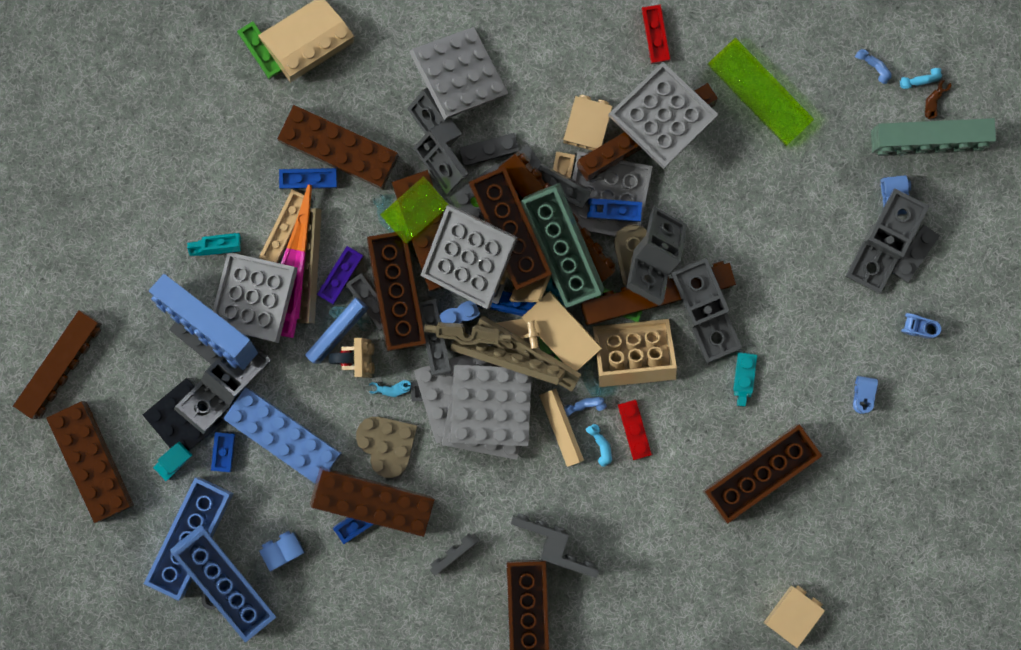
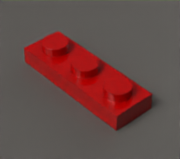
[641,4,670,64]
[617,400,652,460]

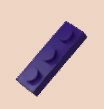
[317,246,364,305]

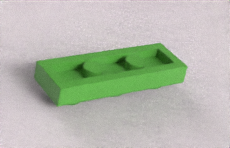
[237,21,282,79]

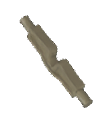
[424,322,512,345]

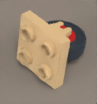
[329,338,375,378]

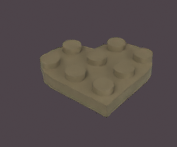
[614,224,647,285]
[356,417,417,478]

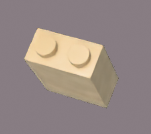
[563,95,612,151]
[763,586,825,648]

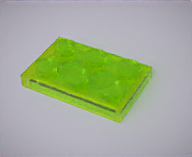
[380,176,449,244]

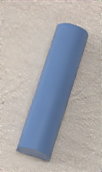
[305,297,369,364]

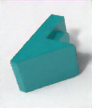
[153,441,192,481]

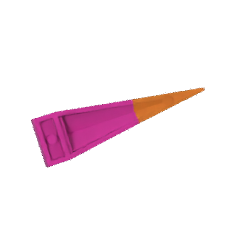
[281,184,312,338]

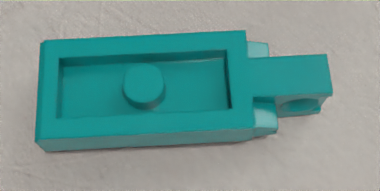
[187,233,241,256]
[733,352,757,407]

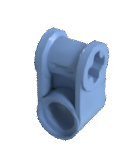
[901,313,941,339]
[853,376,878,414]

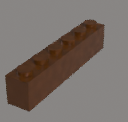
[13,310,102,419]

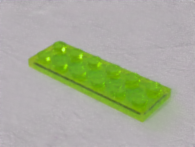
[707,37,814,146]

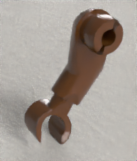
[925,80,951,119]

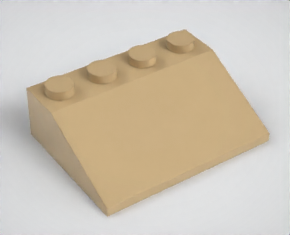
[258,0,354,83]
[593,319,677,387]

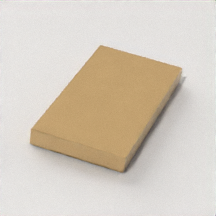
[521,291,602,371]

